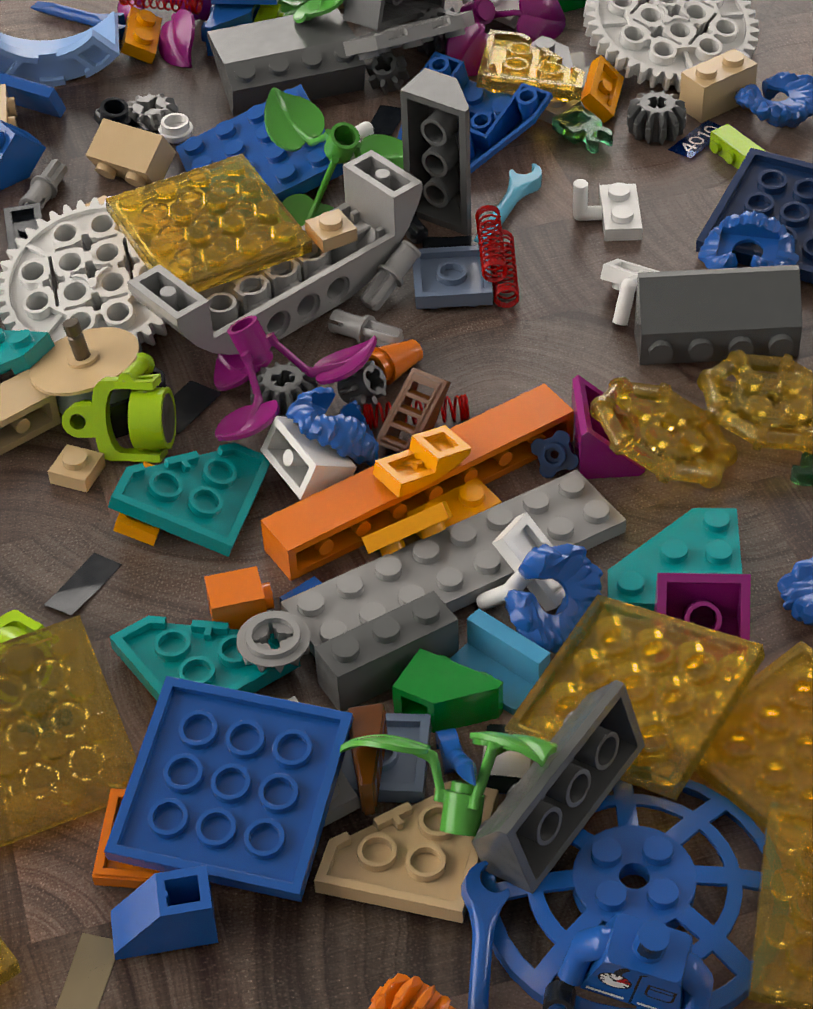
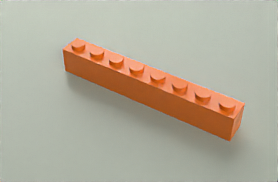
[261,383,574,581]

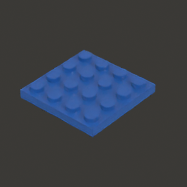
[176,84,343,237]
[104,676,354,902]

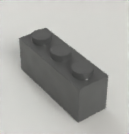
[314,591,459,711]

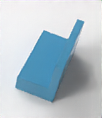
[450,608,551,715]

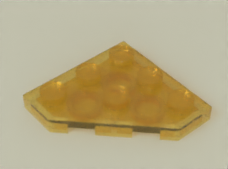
[476,29,585,102]

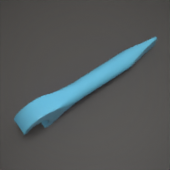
[474,163,542,245]

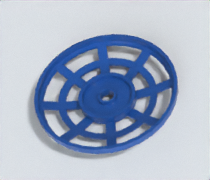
[481,768,788,1009]

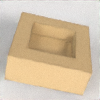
[305,208,358,253]
[47,444,106,493]

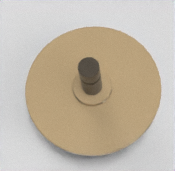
[29,318,140,417]

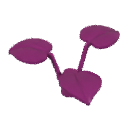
[117,0,212,68]
[445,0,566,77]
[213,315,377,442]

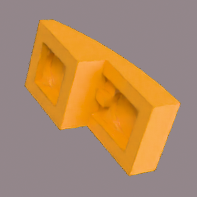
[373,425,471,498]

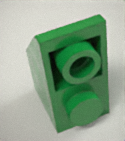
[392,648,503,733]

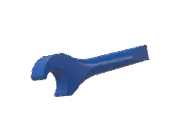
[31,1,126,40]
[435,728,477,786]
[461,861,510,1009]

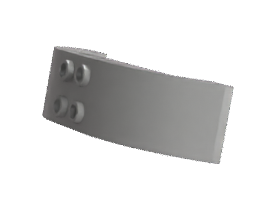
[127,150,423,355]

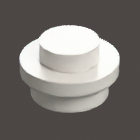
[158,113,194,144]

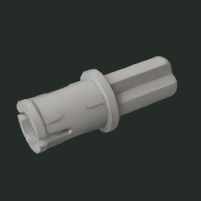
[19,159,68,211]
[360,240,421,312]
[328,309,404,346]

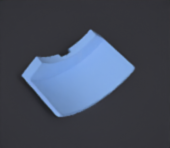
[0,11,120,87]

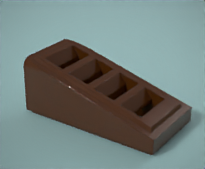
[376,367,451,453]
[348,703,388,816]

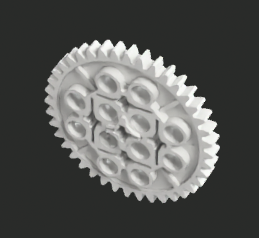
[583,0,759,92]
[0,196,196,352]

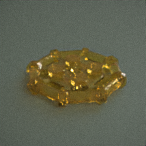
[697,350,813,455]
[590,377,738,488]

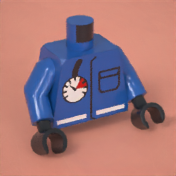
[542,913,714,1009]

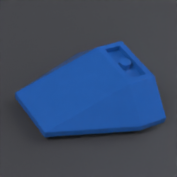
[397,51,553,173]

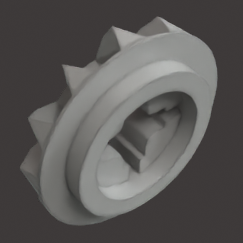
[127,93,178,131]
[236,611,311,673]

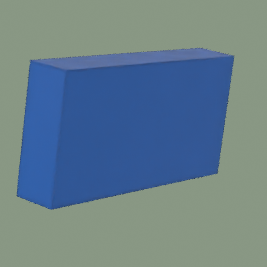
[0,72,66,118]

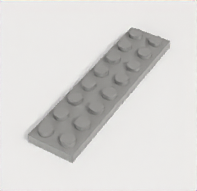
[280,469,627,657]

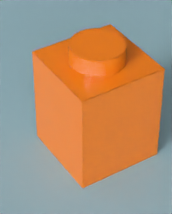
[204,566,275,629]

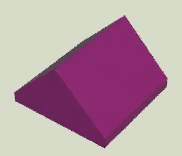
[571,375,645,479]
[654,573,751,667]

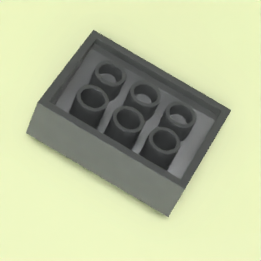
[207,8,366,116]

